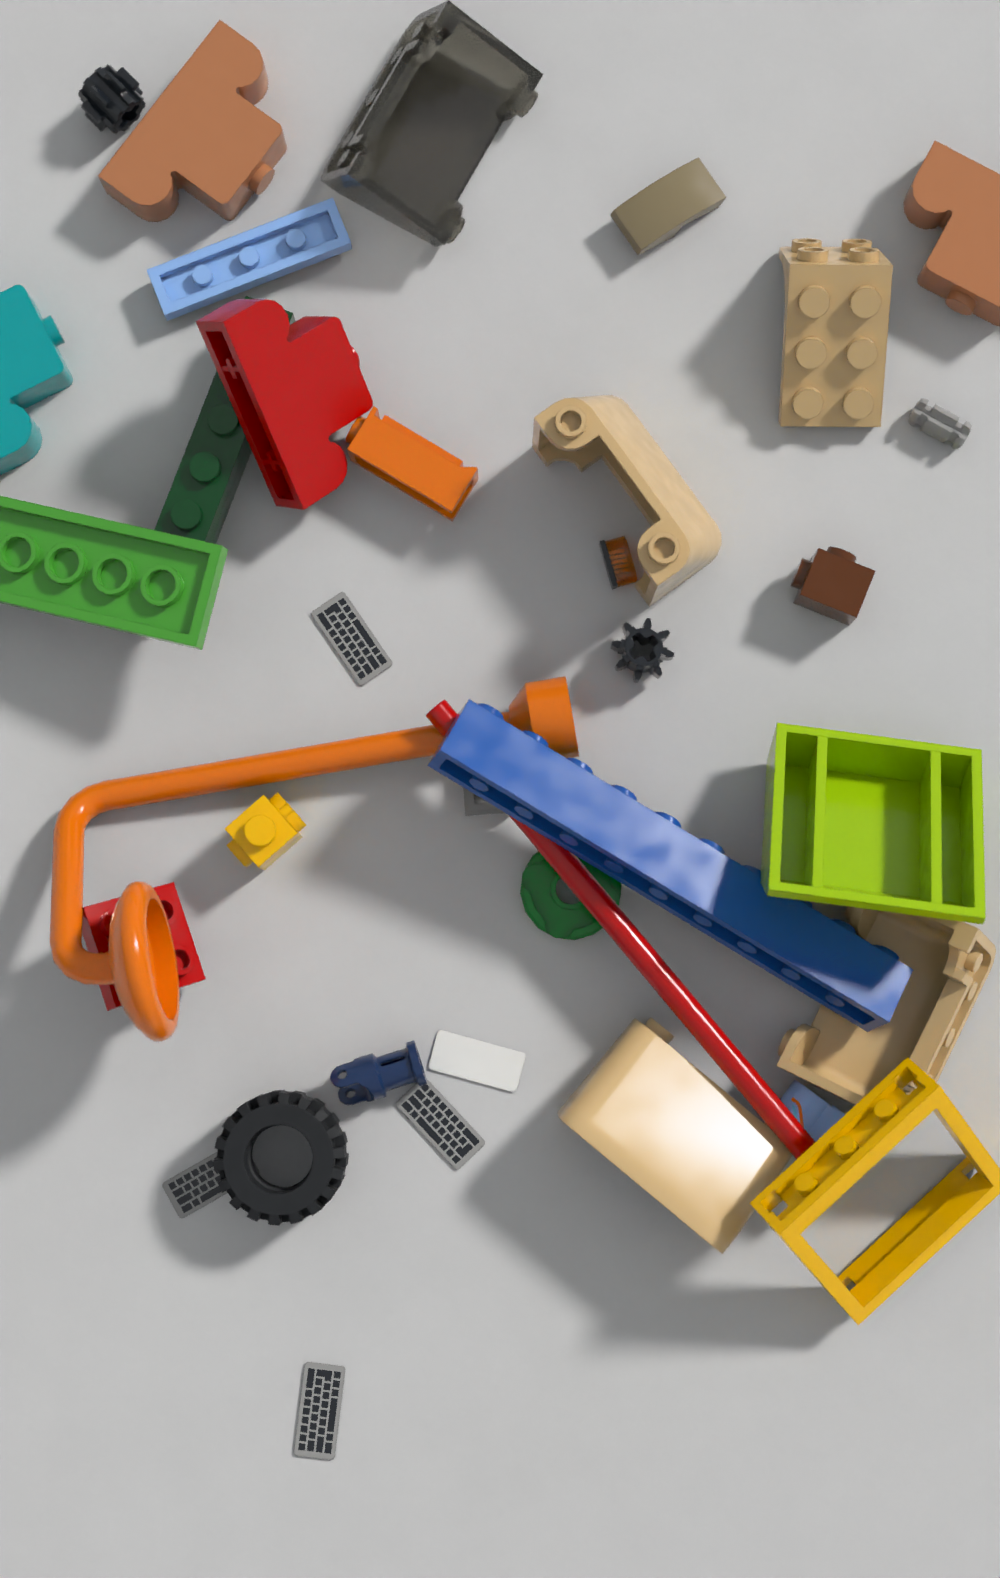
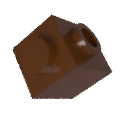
[790,547,875,626]

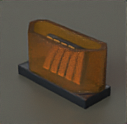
[599,536,638,589]

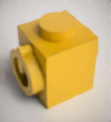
[225,792,307,870]

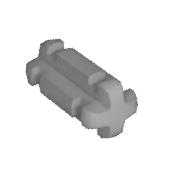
[908,399,972,449]

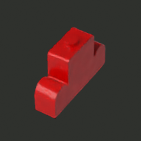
[195,299,373,510]

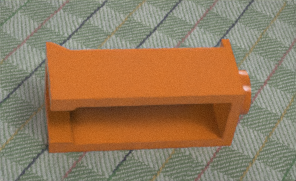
[345,406,478,522]

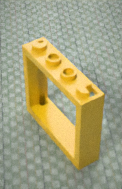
[750,1057,1000,1325]

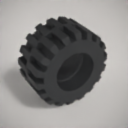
[213,1089,349,1225]

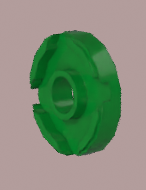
[520,851,622,940]

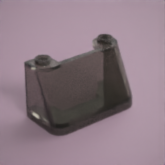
[321,0,543,246]

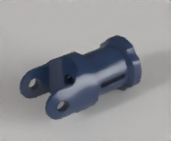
[330,1040,427,1105]

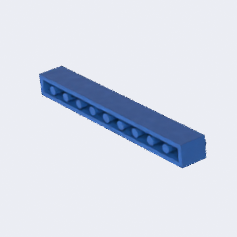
[428,699,913,1032]

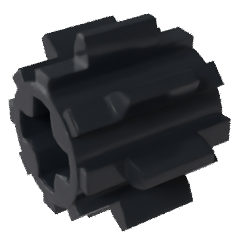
[78,64,146,134]
[610,618,674,683]

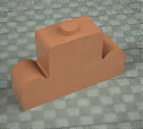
[98,20,287,222]
[903,141,1000,326]

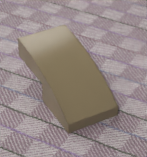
[610,157,726,255]

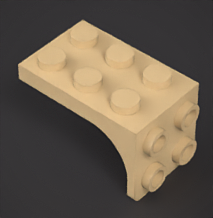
[778,238,893,427]

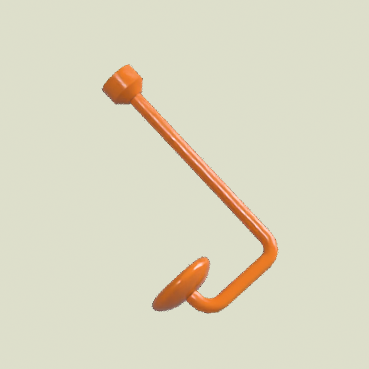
[50,676,579,1042]

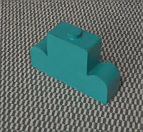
[0,285,73,475]

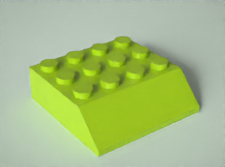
[760,723,986,924]

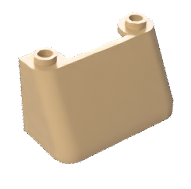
[532,395,722,607]
[776,906,996,1106]
[557,1017,793,1254]

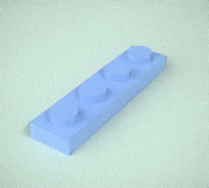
[147,198,352,321]

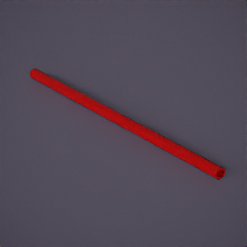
[426,700,815,1160]

